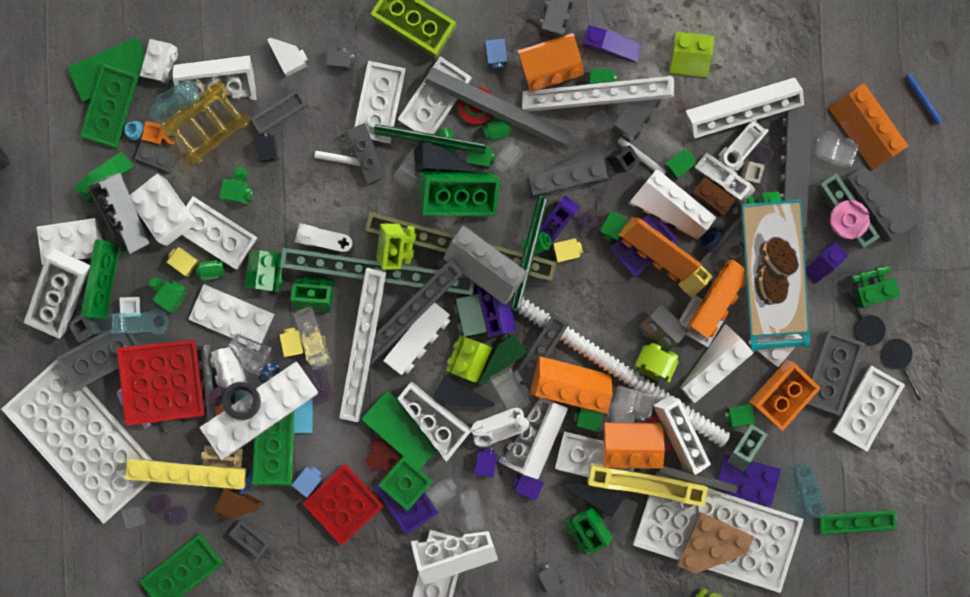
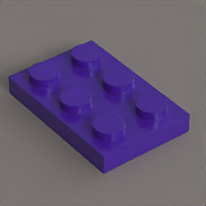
[610,213,678,278]
[715,454,781,506]
[374,481,438,535]

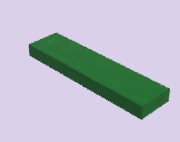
[818,510,897,535]

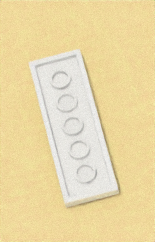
[200,361,319,460]

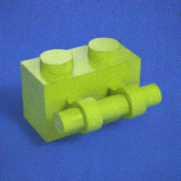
[376,224,416,270]
[446,335,492,383]

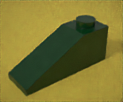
[479,333,527,386]

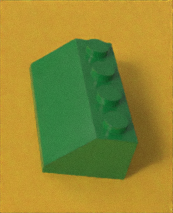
[418,171,500,216]

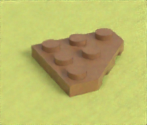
[677,512,754,574]

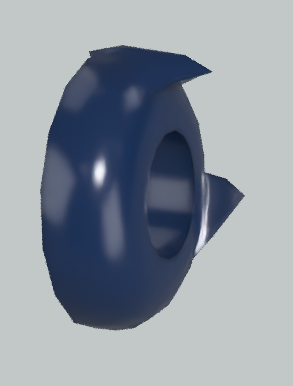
[699,228,723,251]
[259,362,281,384]

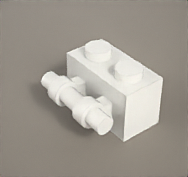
[210,346,246,389]

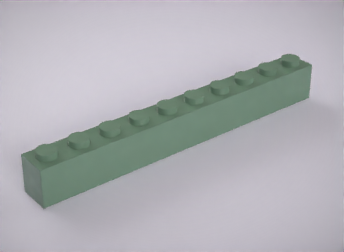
[280,248,474,296]

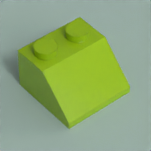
[669,32,714,78]

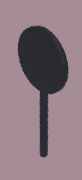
[842,287,886,346]
[882,339,921,401]

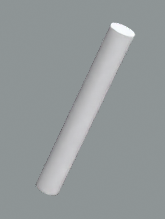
[617,137,666,174]
[315,151,360,166]

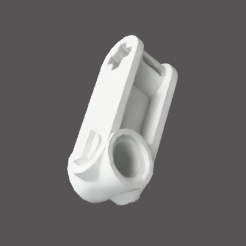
[719,120,769,171]
[295,223,352,252]
[471,408,530,447]

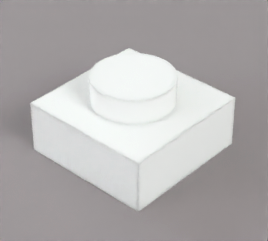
[119,297,140,317]

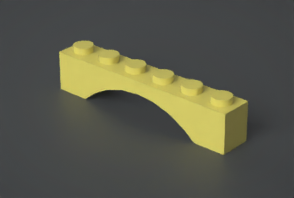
[125,458,247,489]
[587,463,708,507]

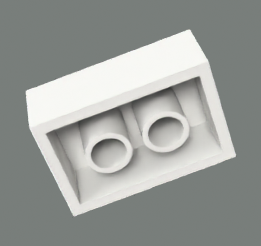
[130,174,197,246]
[37,218,102,265]

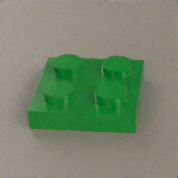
[378,456,433,511]

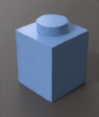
[485,39,507,69]
[292,466,323,497]

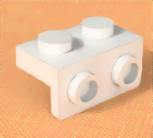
[140,39,178,84]

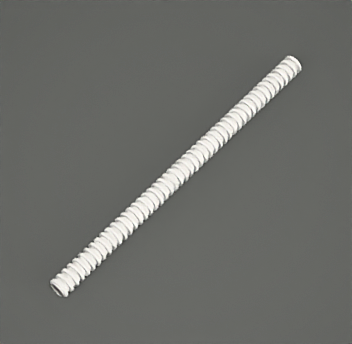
[507,297,730,447]

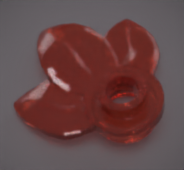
[365,439,401,472]

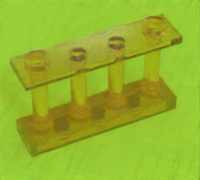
[159,80,251,166]

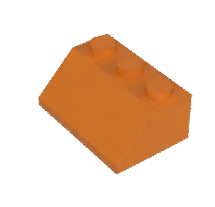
[518,33,584,92]
[749,360,821,431]
[602,423,664,468]

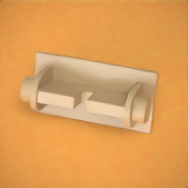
[201,445,243,468]

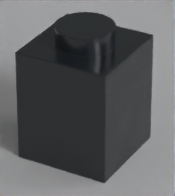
[254,133,279,163]
[607,145,640,173]

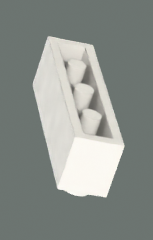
[384,303,451,375]
[653,395,711,475]

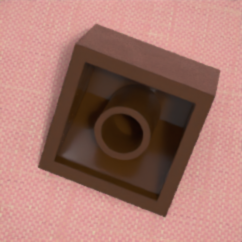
[214,488,265,520]

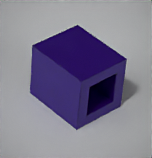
[474,447,498,477]
[513,473,544,501]

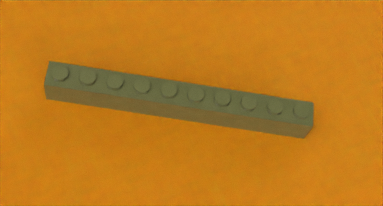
[365,212,557,282]

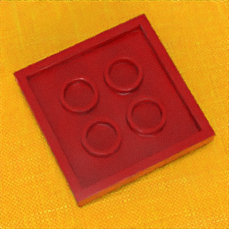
[302,463,384,546]

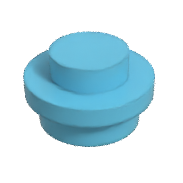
[125,121,144,140]

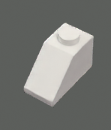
[267,38,308,77]

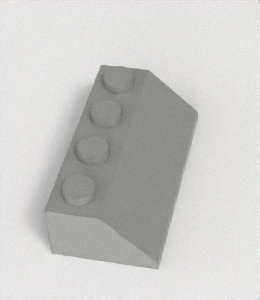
[443,226,528,305]

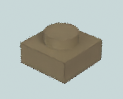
[741,160,765,183]

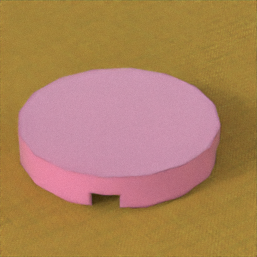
[830,200,870,239]

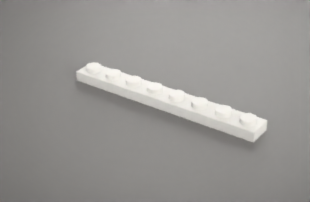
[522,76,674,112]
[339,268,386,422]

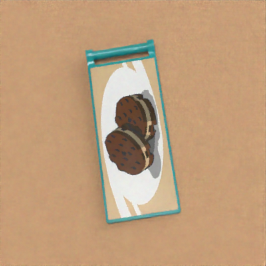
[741,199,811,352]

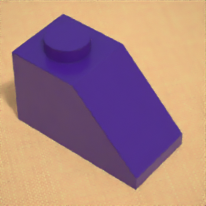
[805,242,848,283]

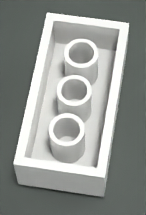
[24,250,90,339]

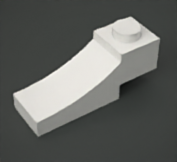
[695,152,755,204]

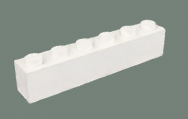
[686,78,804,138]

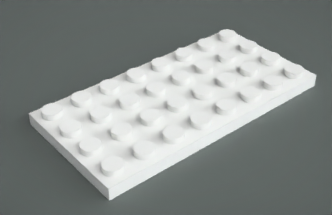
[2,360,152,524]
[633,471,804,593]

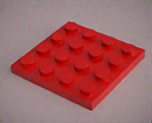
[117,340,204,426]

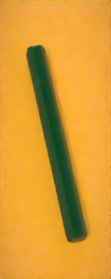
[374,124,486,154]
[510,196,547,310]

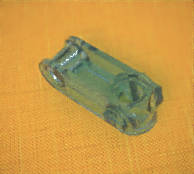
[149,79,201,121]
[109,309,169,334]

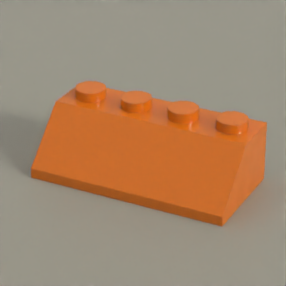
[828,83,908,170]
[618,217,702,282]
[686,260,747,339]
[529,356,612,414]

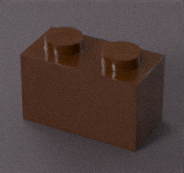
[690,177,735,217]

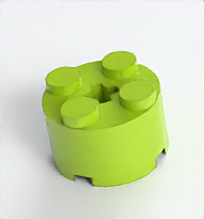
[634,343,679,383]

